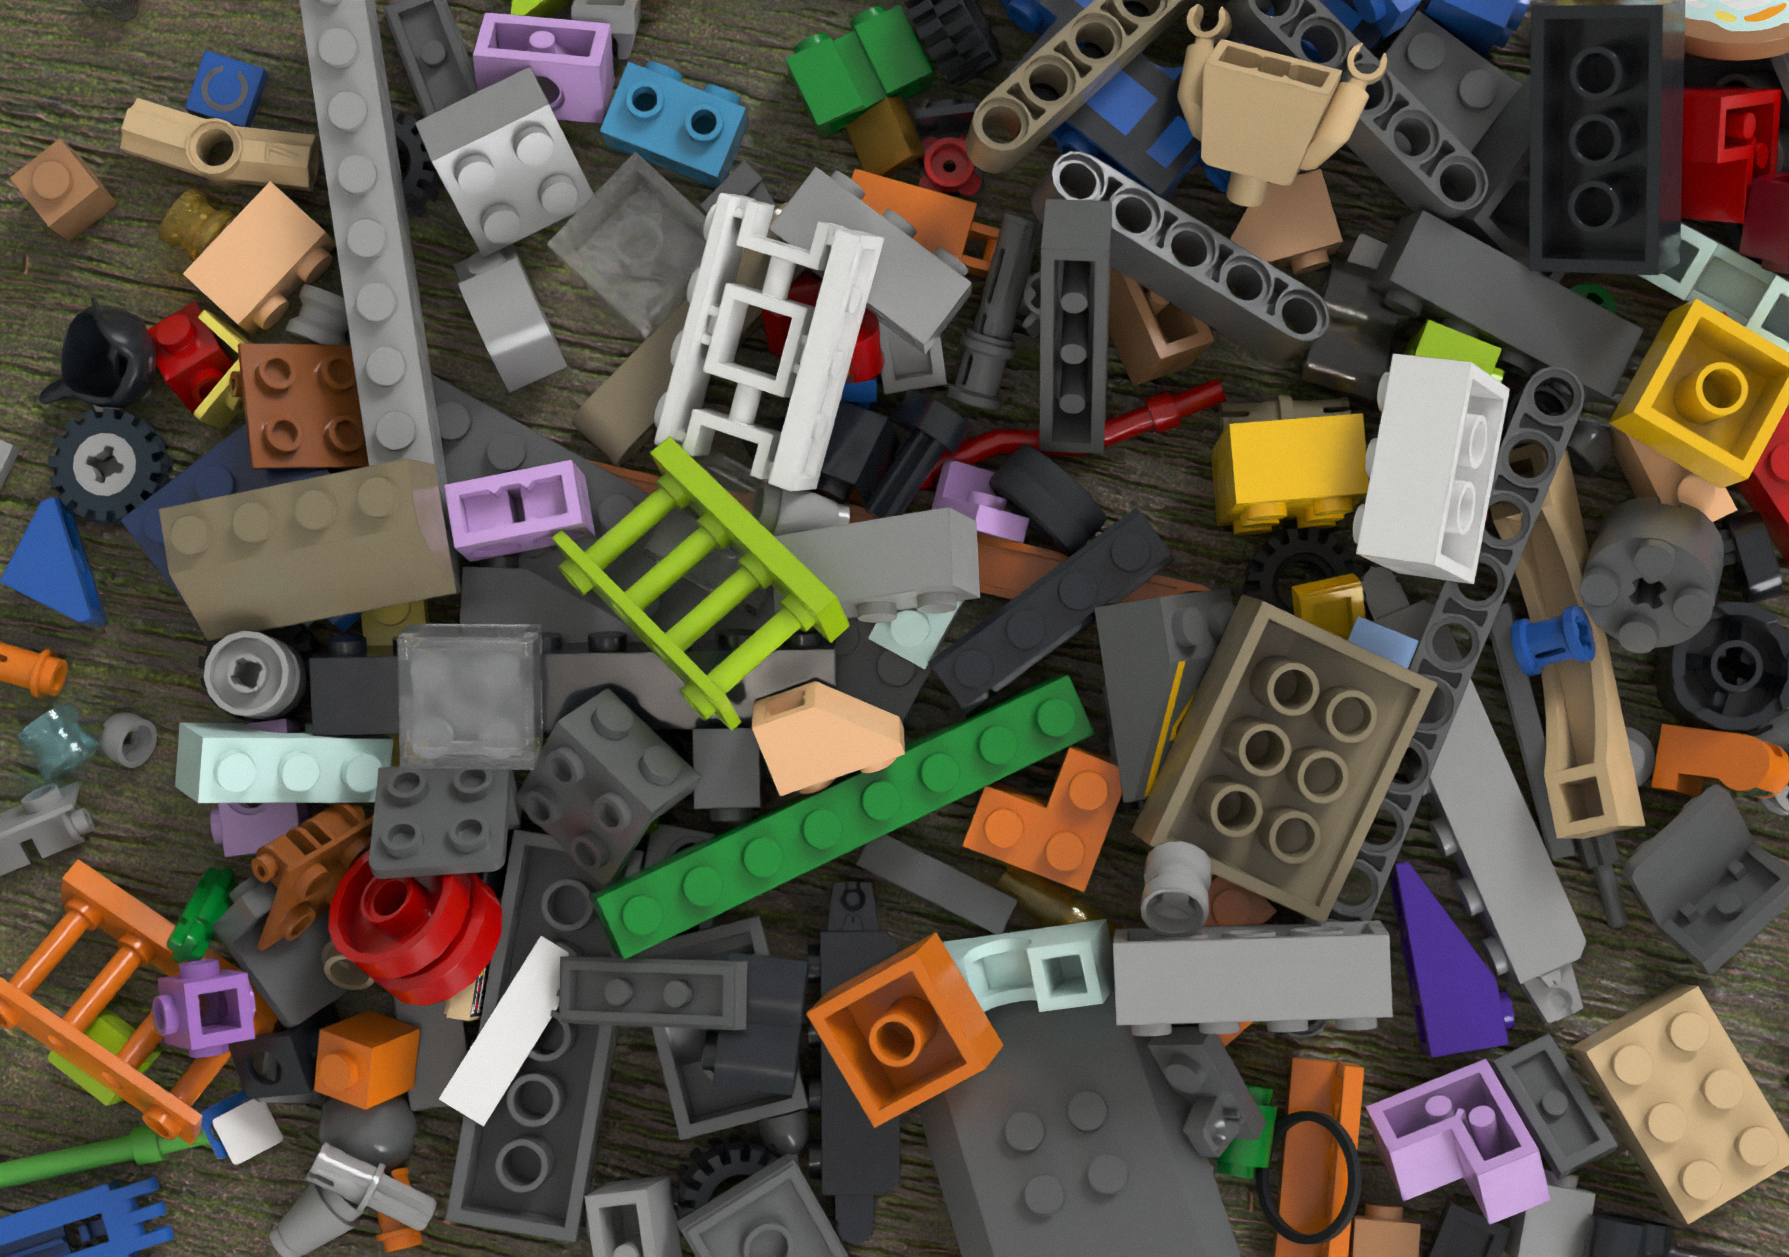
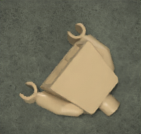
[1177,4,1387,207]

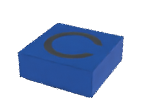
[185,50,269,128]

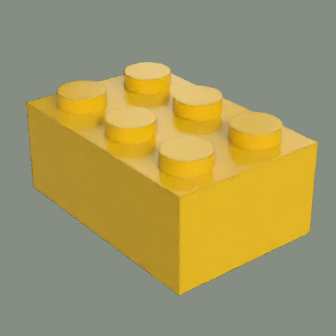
[1211,413,1369,535]

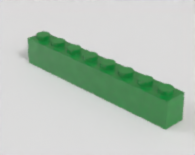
[588,675,1095,960]

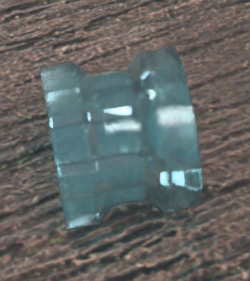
[17,703,100,781]

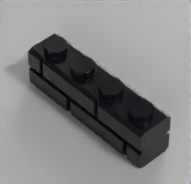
[928,507,1175,715]

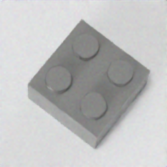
[415,66,597,258]

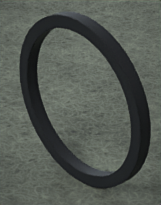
[1256,1111,1362,1244]

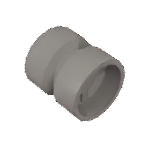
[204,631,307,720]

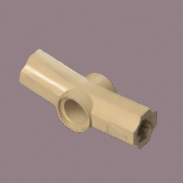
[120,98,320,192]

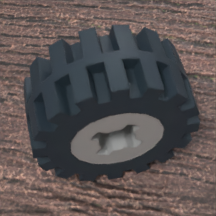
[48,408,173,526]

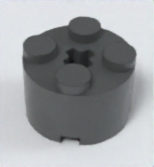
[1580,497,1724,654]

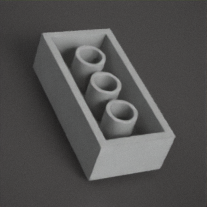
[1113,920,1393,1036]

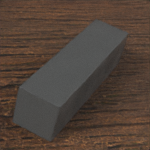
[856,834,1018,935]

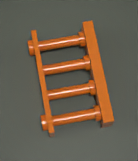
[0,859,285,1146]

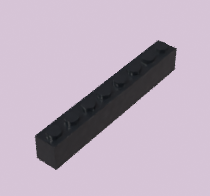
[309,629,837,735]

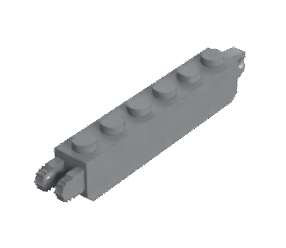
[1359,566,1587,1023]

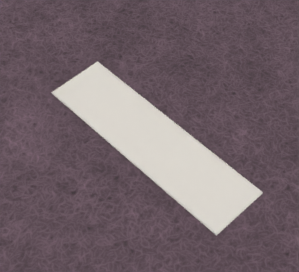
[439,936,569,1127]

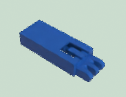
[0,1176,175,1257]

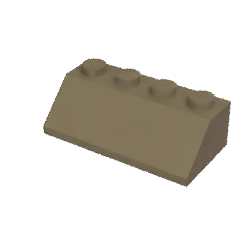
[159,459,456,641]

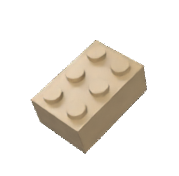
[1570,983,1789,1224]

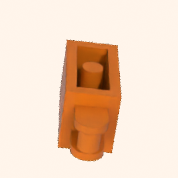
[851,169,1000,278]

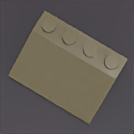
[1131,594,1438,924]

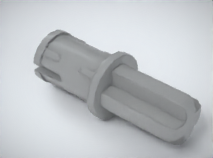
[305,1141,437,1230]

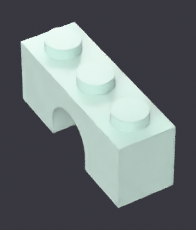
[1639,222,1789,352]
[175,723,393,803]
[943,919,1115,1012]

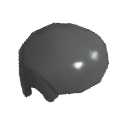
[318,1094,417,1175]

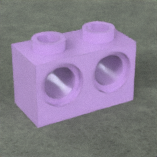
[444,460,596,562]

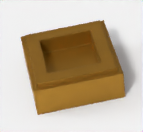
[845,96,925,178]

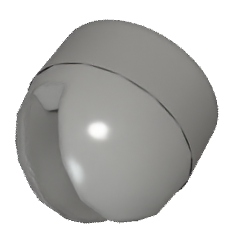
[99,712,157,768]

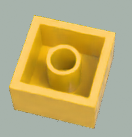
[1609,298,1789,489]

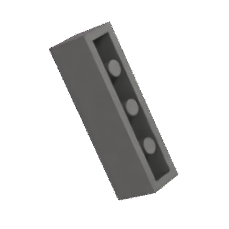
[1039,199,1112,454]
[1369,210,1643,404]

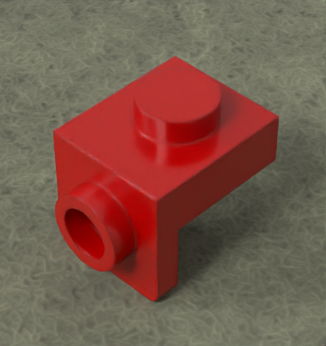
[148,300,234,414]

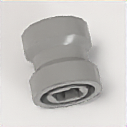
[1140,841,1212,937]

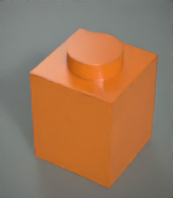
[314,1010,421,1110]

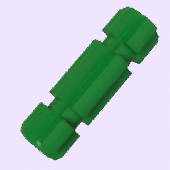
[166,866,239,964]

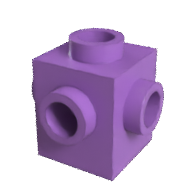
[152,959,255,1058]

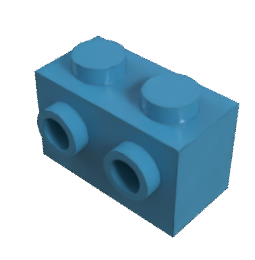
[600,61,749,189]

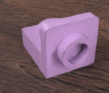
[932,460,1029,543]

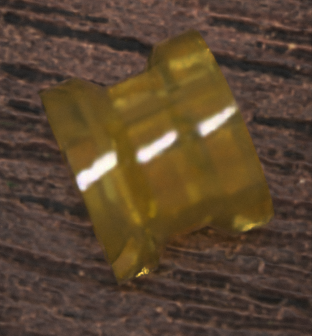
[159,188,236,262]

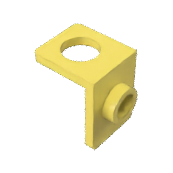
[193,310,252,429]

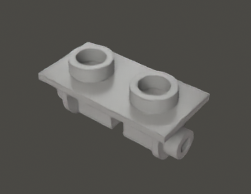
[0,781,94,876]

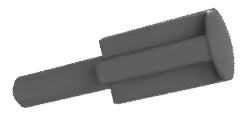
[1574,833,1628,928]

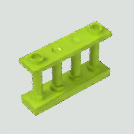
[552,436,850,731]

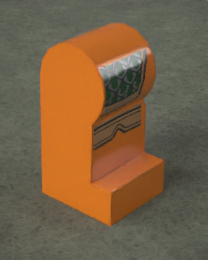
[1651,724,1789,798]

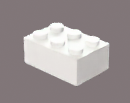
[1353,353,1510,584]

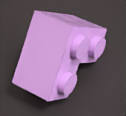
[1366,1059,1551,1225]

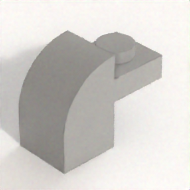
[454,244,567,393]

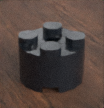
[1654,602,1789,733]

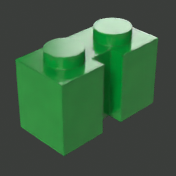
[785,5,933,141]

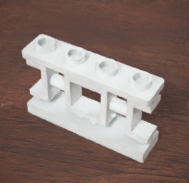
[654,193,884,491]

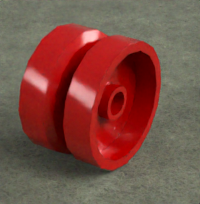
[328,850,502,1006]

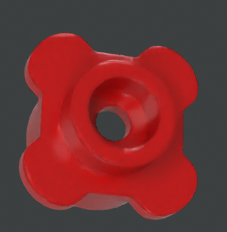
[919,135,981,198]

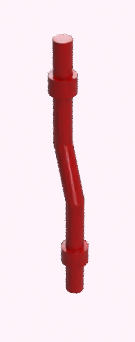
[860,378,1226,507]

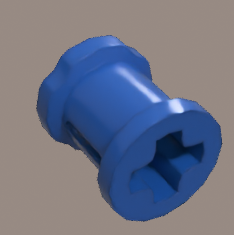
[1511,605,1596,676]

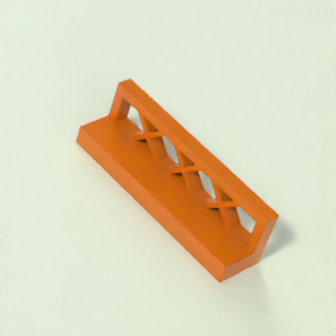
[1272,1057,1364,1257]

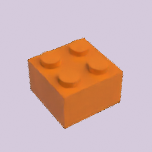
[806,932,1004,1128]

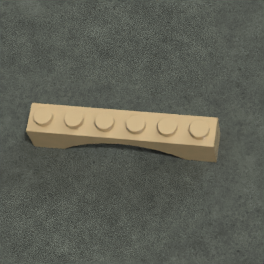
[1490,444,1646,839]

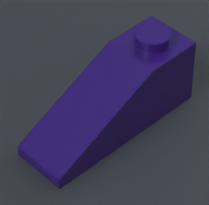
[1388,862,1515,1058]

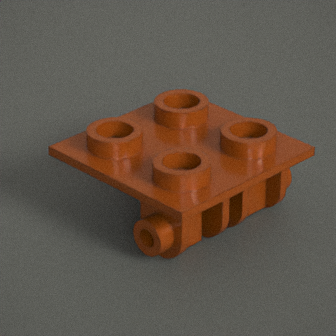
[229,343,369,470]
[251,803,374,952]

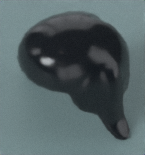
[39,296,157,408]

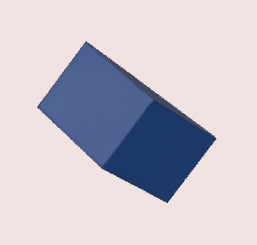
[0,497,108,627]

